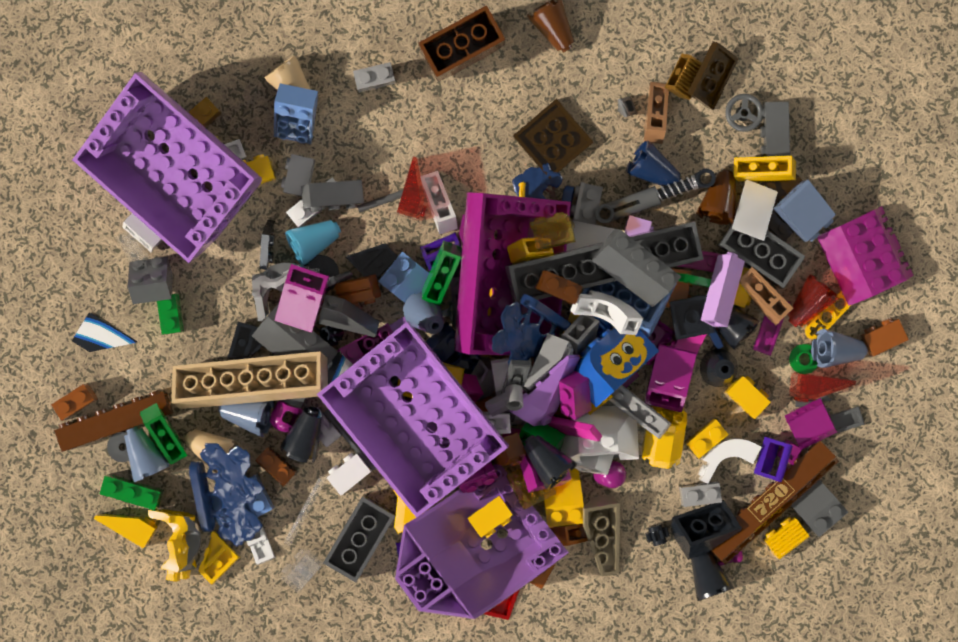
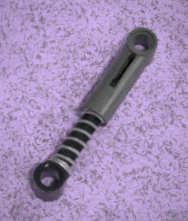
[595,168,716,223]

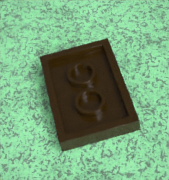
[687,41,739,110]

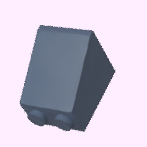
[773,179,836,242]

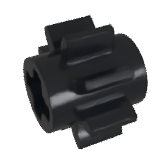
[320,325,344,346]
[645,523,670,546]

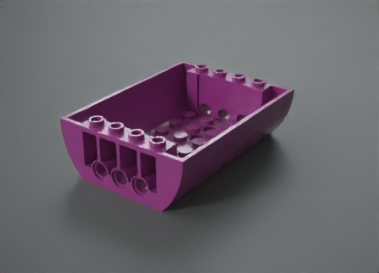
[454,192,571,355]

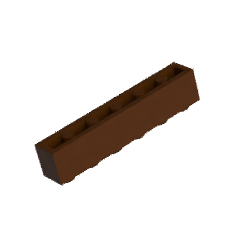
[54,389,174,452]

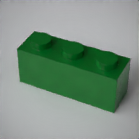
[422,241,462,306]
[140,403,188,465]
[99,474,164,511]

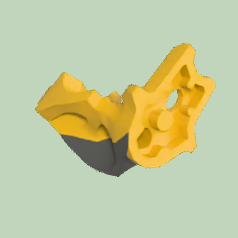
[148,509,201,582]

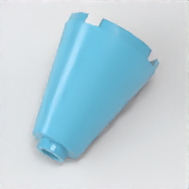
[285,220,341,265]

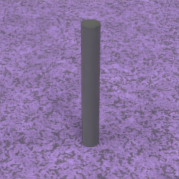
[358,187,413,213]

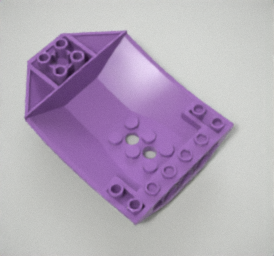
[395,464,569,619]

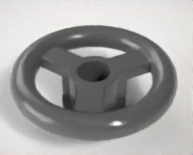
[725,94,763,132]

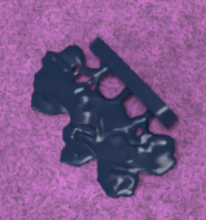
[492,294,572,364]
[189,443,264,547]

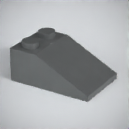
[791,480,848,537]

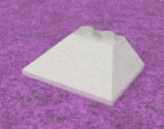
[561,405,639,462]

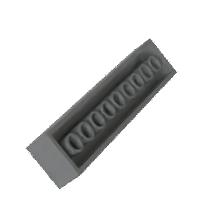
[505,221,703,304]

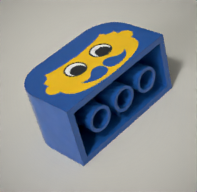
[574,328,659,407]

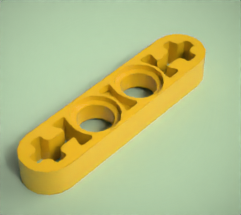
[805,290,851,339]

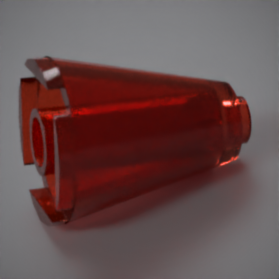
[788,274,840,328]

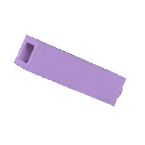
[701,252,745,327]

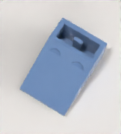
[274,83,318,144]

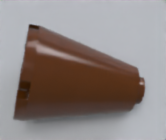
[527,0,574,52]
[696,169,736,225]

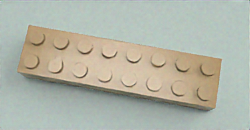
[171,351,328,409]

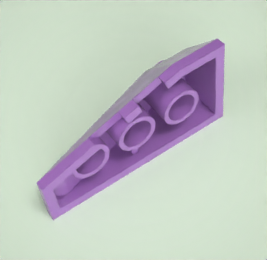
[510,355,580,426]

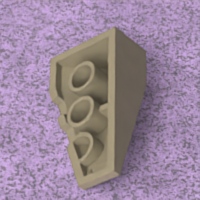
[583,495,620,576]

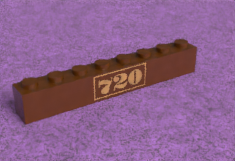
[712,441,839,565]

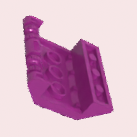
[817,206,914,306]

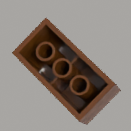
[418,5,506,81]

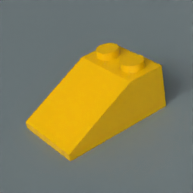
[543,468,584,527]

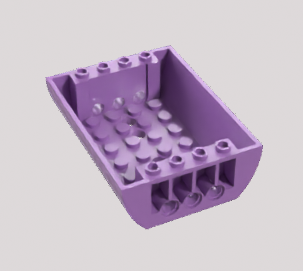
[72,72,262,263]
[317,321,509,518]

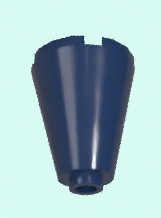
[626,141,681,187]

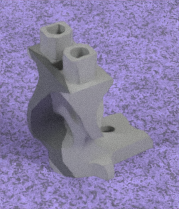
[252,262,320,321]

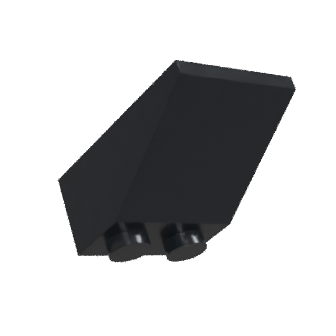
[670,500,742,560]

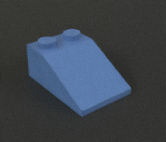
[378,252,448,303]
[211,473,275,528]

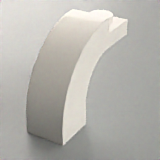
[570,291,643,335]
[698,438,762,484]

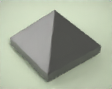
[618,96,637,117]

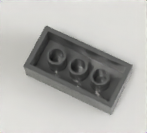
[717,224,805,289]
[323,494,396,583]

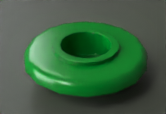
[789,344,818,374]

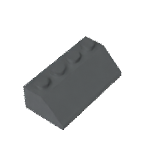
[591,229,681,307]
[252,304,338,365]

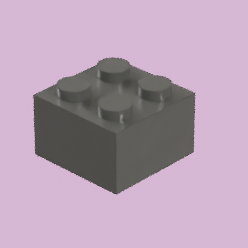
[128,257,172,304]

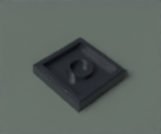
[669,295,715,340]

